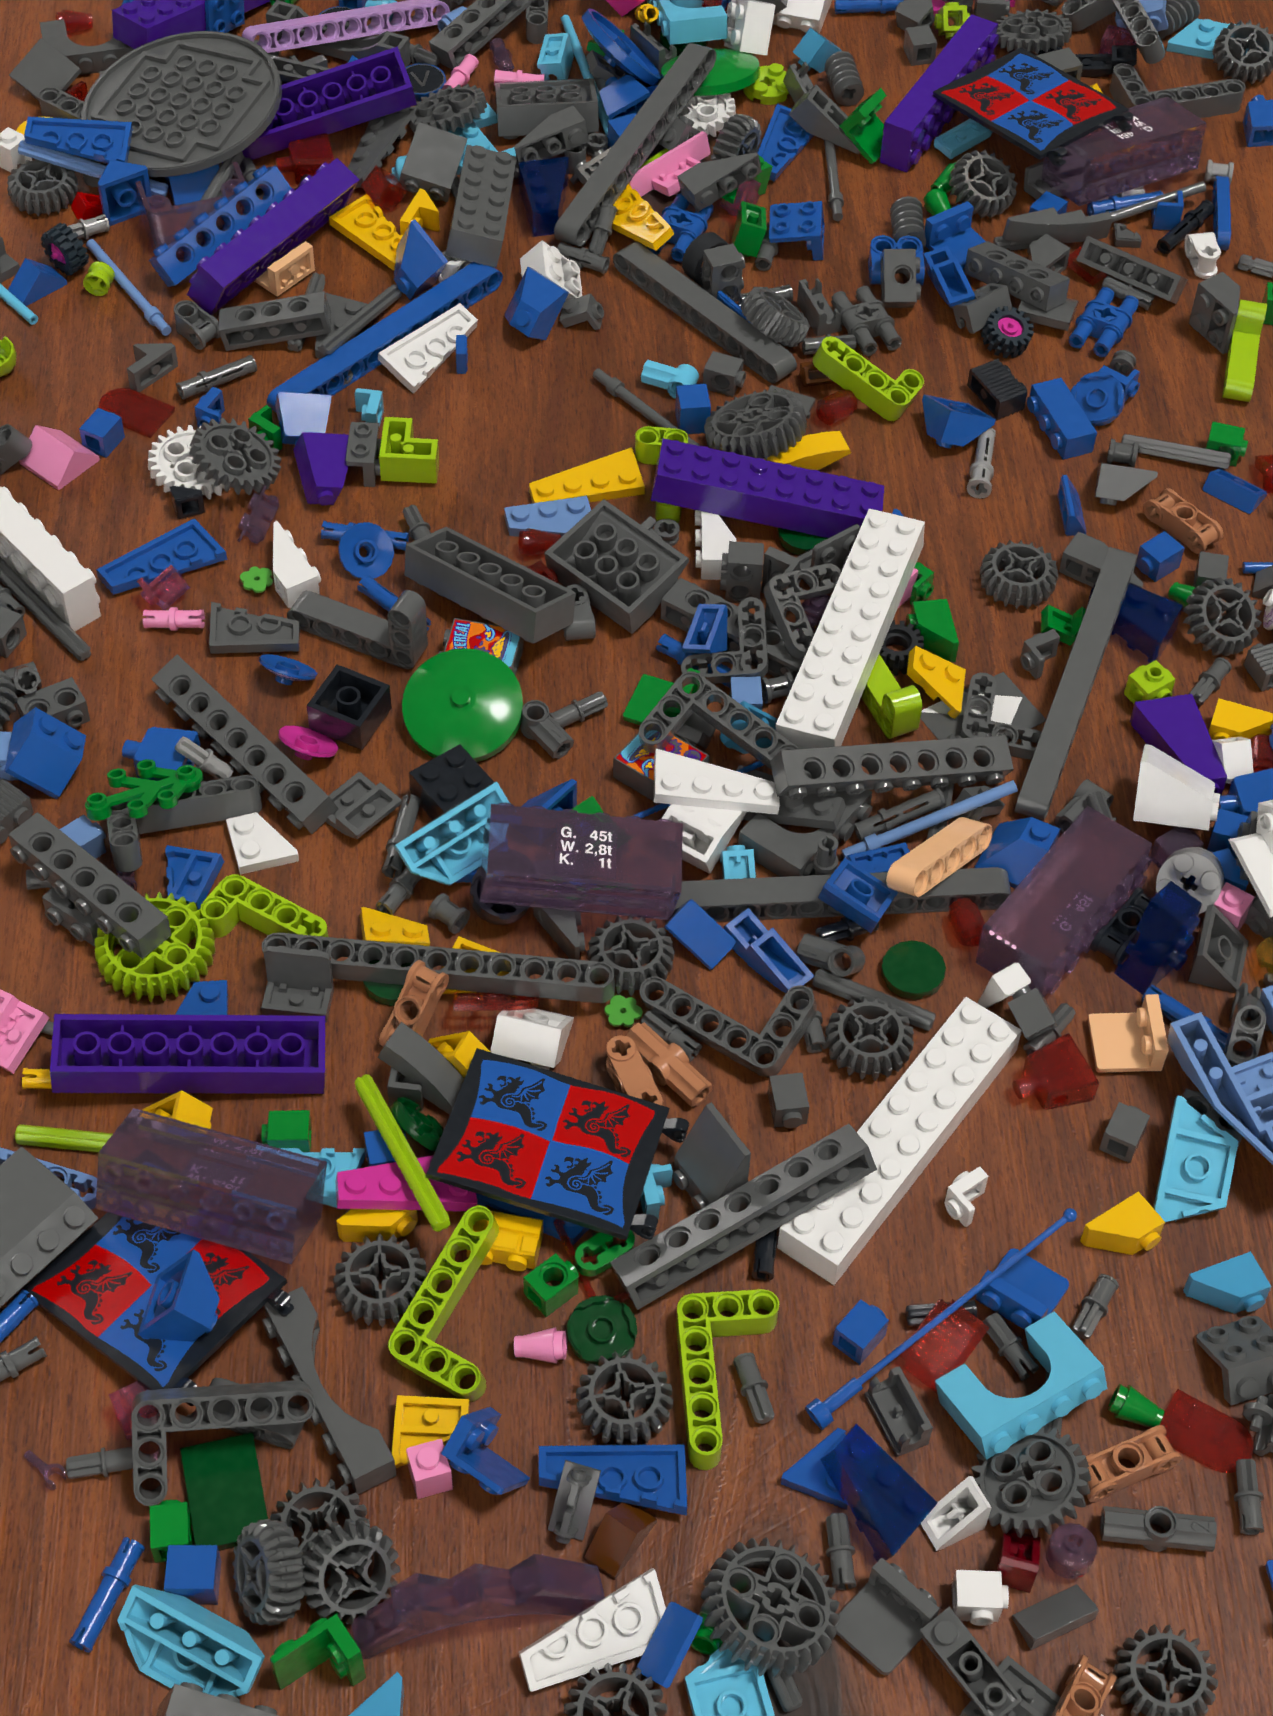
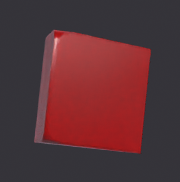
[71,192,103,220]

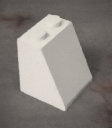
[773,0,832,33]
[1133,744,1220,831]

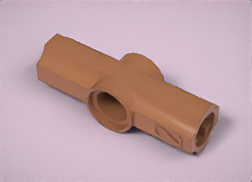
[626,1022,712,1107]

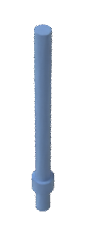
[86,239,171,336]
[841,780,1018,858]

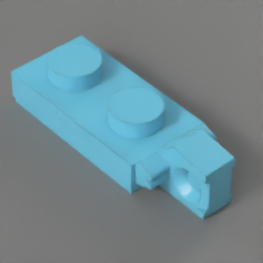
[934,118,993,159]

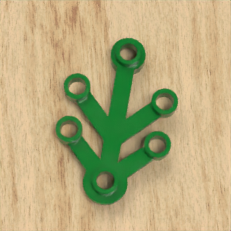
[85,759,203,821]

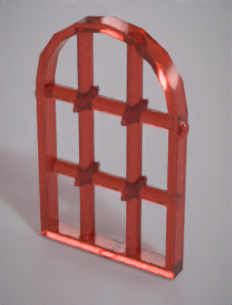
[452,993,539,1011]

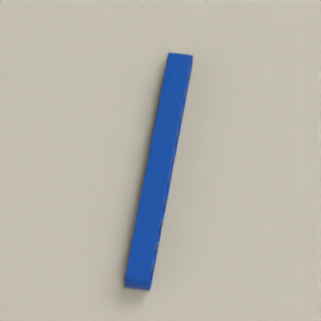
[267,262,503,413]

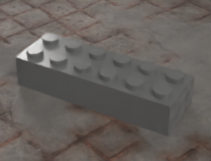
[445,145,517,268]
[404,527,576,644]

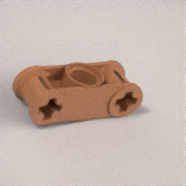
[1143,488,1223,554]
[379,960,449,1047]
[606,1035,663,1105]
[1086,1425,1182,1502]
[1051,1654,1117,1716]

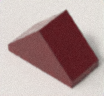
[996,1530,1041,1593]

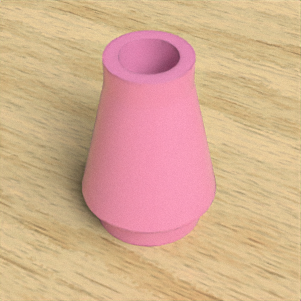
[514,1327,567,1363]

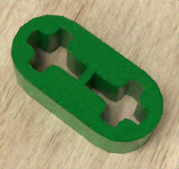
[574,1230,635,1277]

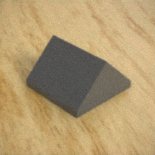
[1188,904,1249,993]

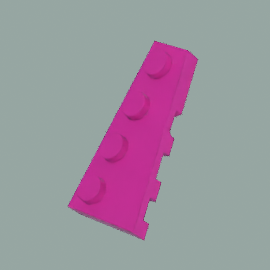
[335,1155,477,1211]

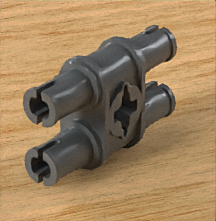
[831,286,902,356]

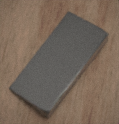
[1012,1584,1099,1650]

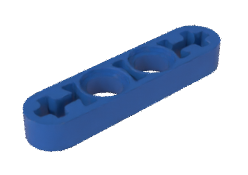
[1212,176,1231,251]

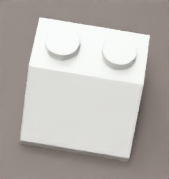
[490,1003,574,1070]

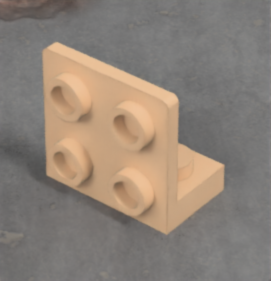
[254,241,315,297]
[1088,994,1169,1072]

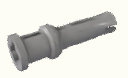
[967,428,996,499]

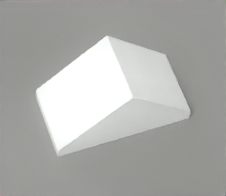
[918,1476,992,1551]

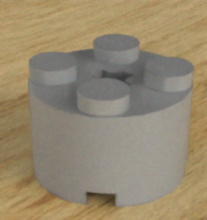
[1156,847,1224,916]

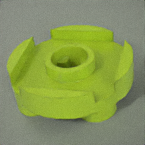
[743,63,789,105]

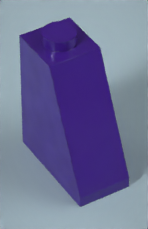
[293,432,349,505]

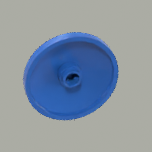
[582,8,662,86]

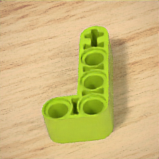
[1222,299,1267,402]
[813,336,924,421]
[635,426,688,523]
[861,654,922,739]
[200,874,328,938]

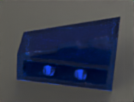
[519,157,569,237]
[1087,583,1183,663]
[1115,881,1202,995]
[820,1424,938,1562]

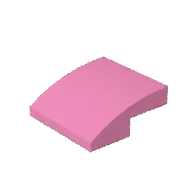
[0,989,49,1074]

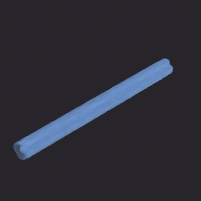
[18,140,169,198]

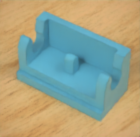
[537,33,574,81]

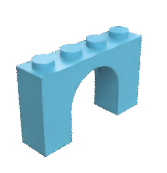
[647,0,727,45]
[935,1311,1107,1460]

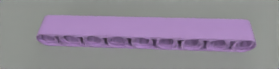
[242,0,450,53]

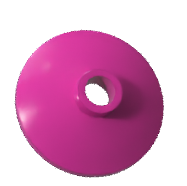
[278,725,338,760]

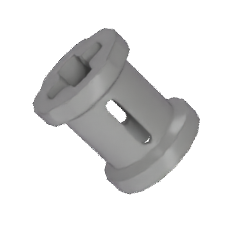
[1204,159,1234,184]

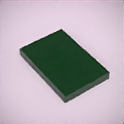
[180,1433,268,1551]

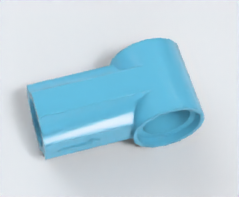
[641,359,699,399]

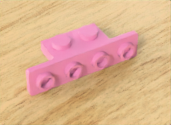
[629,131,711,197]

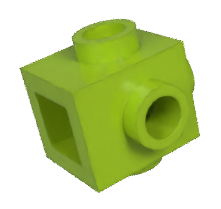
[934,2,970,39]
[1124,660,1176,704]

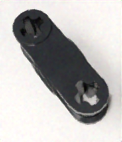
[1090,887,1166,966]

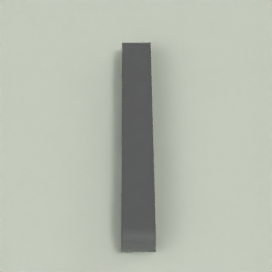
[613,242,797,384]

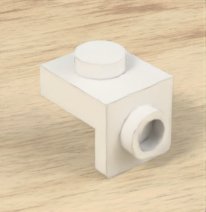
[944,1166,989,1227]

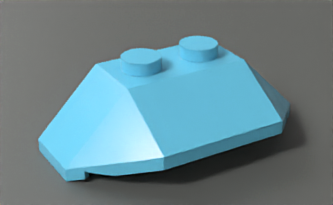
[394,782,513,886]
[117,1585,265,1697]

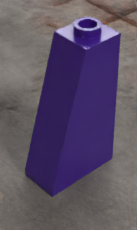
[1130,694,1227,796]

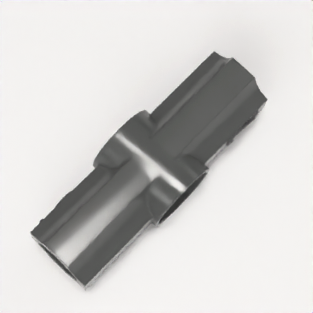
[1100,1506,1217,1552]

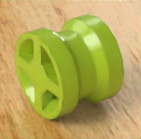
[83,261,115,296]

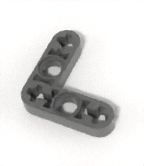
[764,563,841,658]
[681,597,768,684]
[960,672,1042,760]

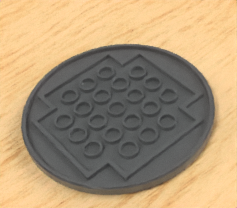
[81,31,282,177]

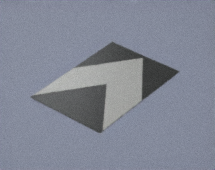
[920,672,1046,740]

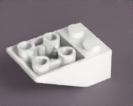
[652,804,747,874]

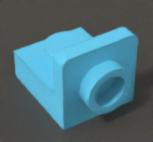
[354,388,384,427]
[720,845,756,879]
[640,1164,673,1220]

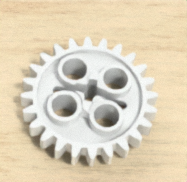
[678,93,736,140]
[148,425,230,500]

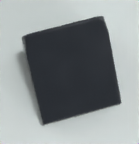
[169,486,205,519]

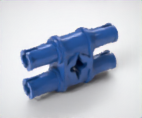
[647,193,714,262]
[1069,287,1139,357]

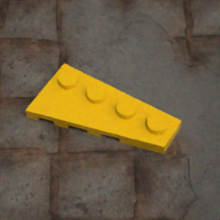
[611,184,674,251]
[329,193,403,270]
[529,447,645,503]

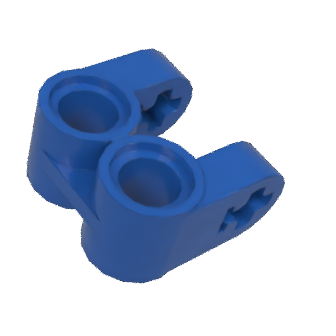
[868,235,925,285]

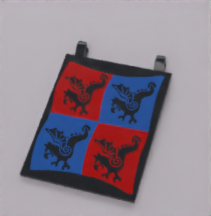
[933,47,1134,167]
[426,1048,689,1240]
[23,1179,294,1406]

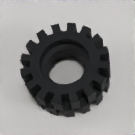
[879,620,924,676]

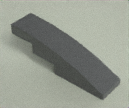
[1002,207,1113,243]

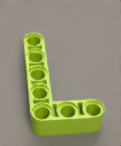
[388,1205,499,1402]
[676,1289,779,1470]

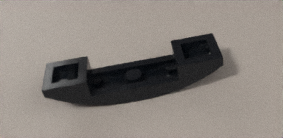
[1038,45,1137,77]

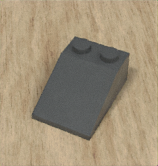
[672,1102,751,1211]

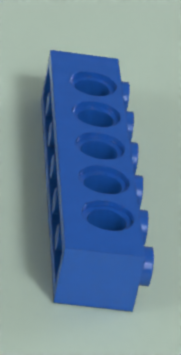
[148,165,292,287]

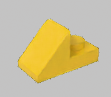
[400,188,440,235]

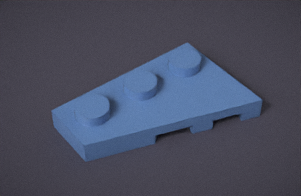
[504,496,591,539]

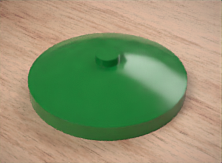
[661,49,760,96]
[402,648,524,762]

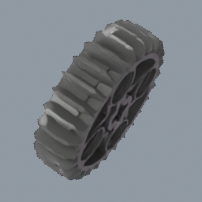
[704,389,807,460]
[700,1537,840,1679]

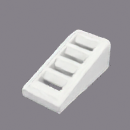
[978,962,1031,1008]

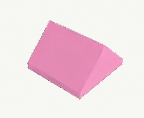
[19,425,100,491]

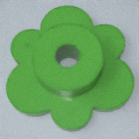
[240,566,273,593]
[605,995,643,1027]

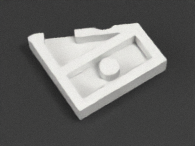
[226,812,299,875]

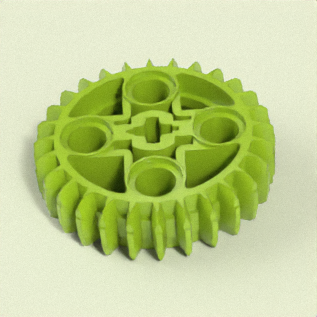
[94,892,215,1002]

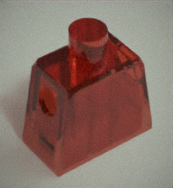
[275,133,334,185]
[1013,1033,1099,1110]

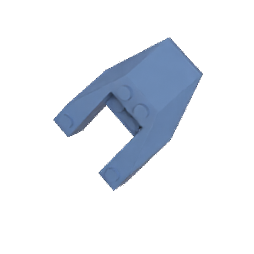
[1167,985,1273,1165]

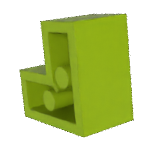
[379,417,439,483]

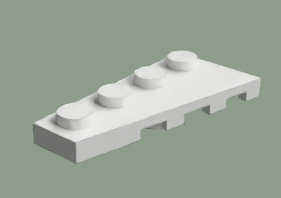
[378,303,478,394]
[653,749,780,815]
[518,1568,666,1692]

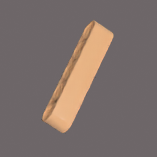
[886,817,993,897]

